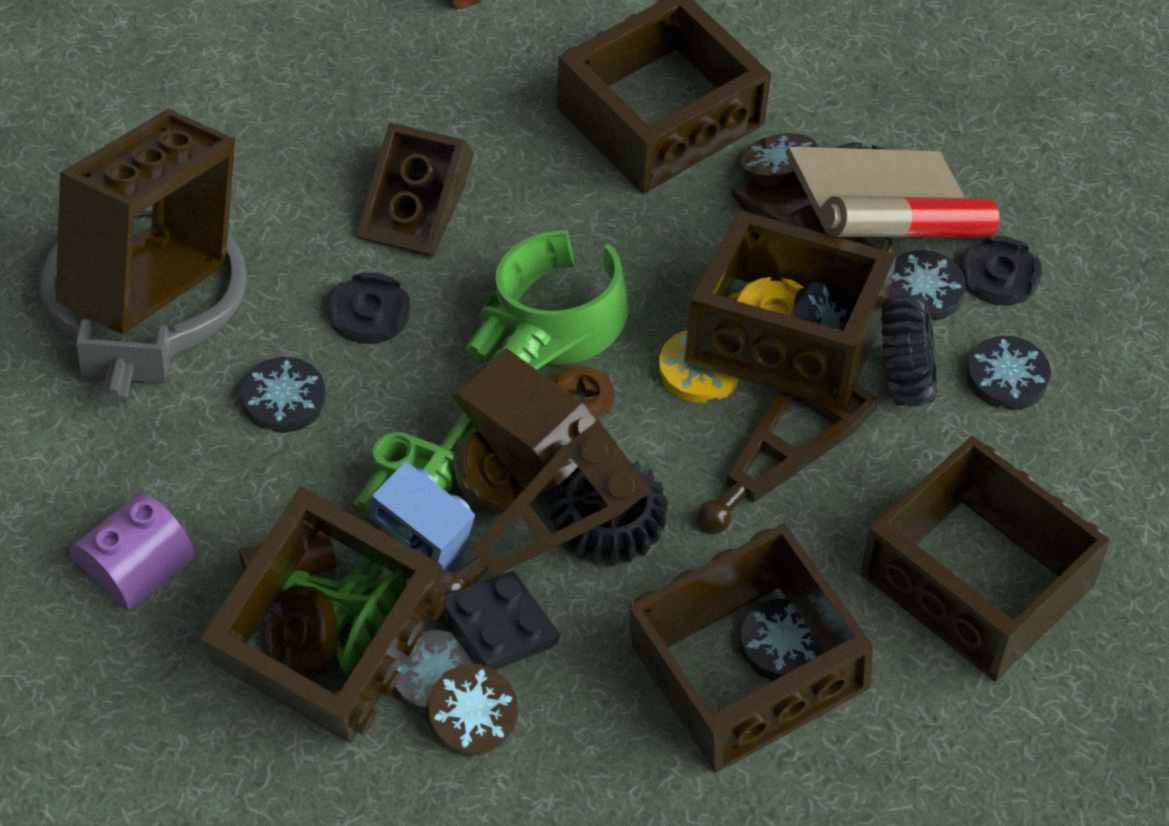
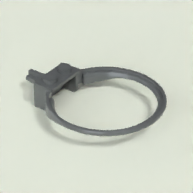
[39,205,247,406]

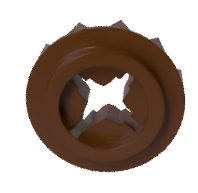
[551,366,614,421]

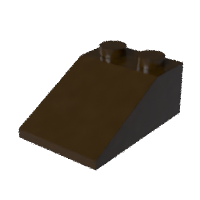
[356,123,474,256]
[731,179,864,243]
[452,348,596,495]

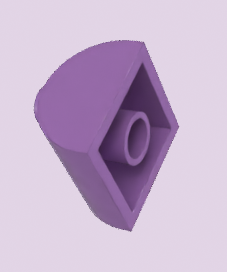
[69,493,195,611]

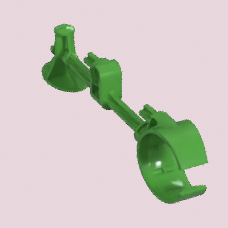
[283,230,629,678]

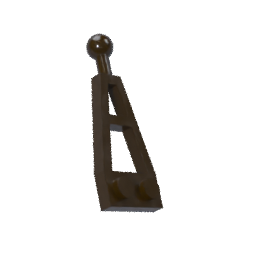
[697,384,878,534]
[443,420,652,595]

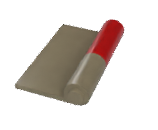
[785,147,1000,238]

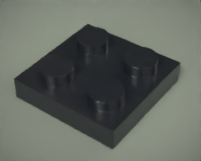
[440,570,561,670]

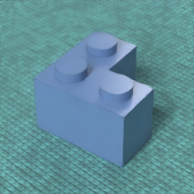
[368,461,475,572]

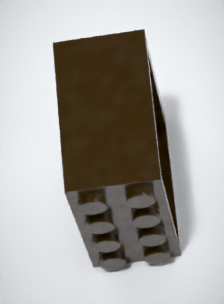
[557,0,771,194]
[56,109,235,335]
[684,210,897,409]
[860,436,1110,682]
[201,486,448,743]
[628,523,873,773]

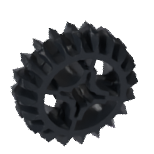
[881,293,938,407]
[550,460,668,566]

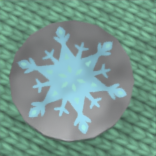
[394,630,475,715]

